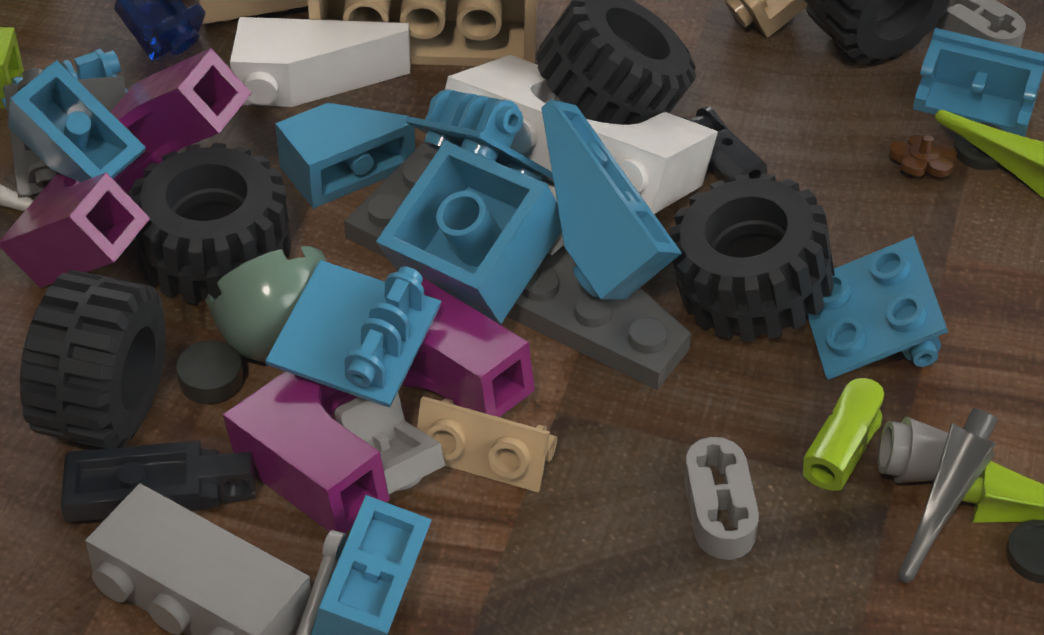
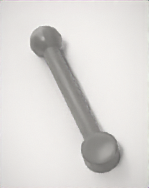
[296,530,347,635]

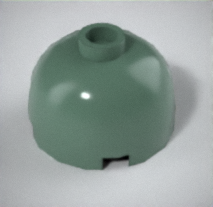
[206,246,327,363]

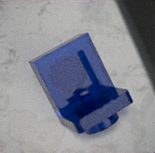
[114,0,206,61]

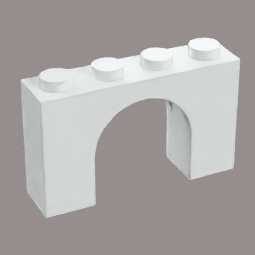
[445,55,718,214]

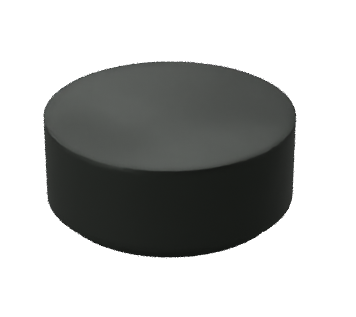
[176,340,243,404]

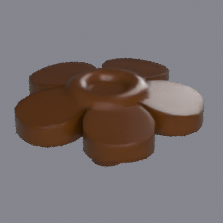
[889,135,957,177]

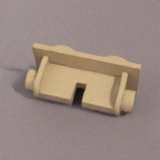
[417,396,557,492]

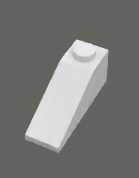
[230,17,411,107]

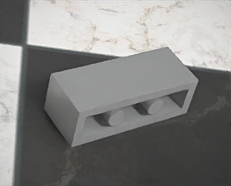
[85,483,311,635]

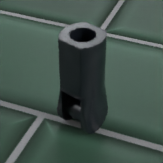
[681,106,767,183]

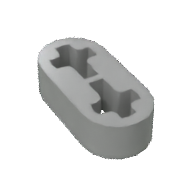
[936,0,1026,48]
[684,437,759,560]

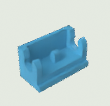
[913,28,1044,137]
[311,495,432,635]

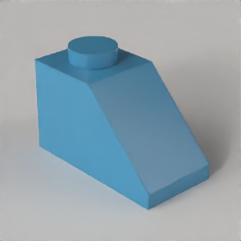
[8,60,146,183]
[275,103,415,209]

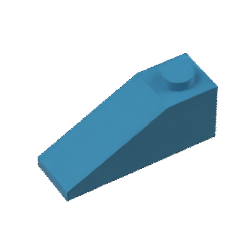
[541,99,682,300]

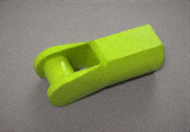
[803,378,884,491]

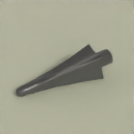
[899,408,998,583]

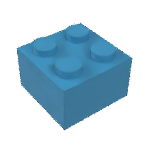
[376,141,562,325]

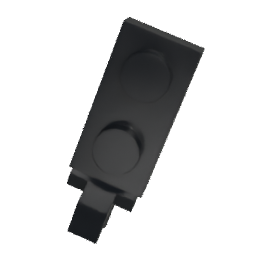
[61,440,256,522]

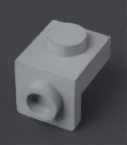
[335,393,445,494]

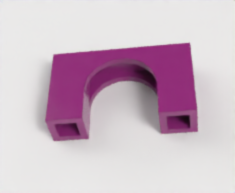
[0,48,252,288]
[223,278,535,533]

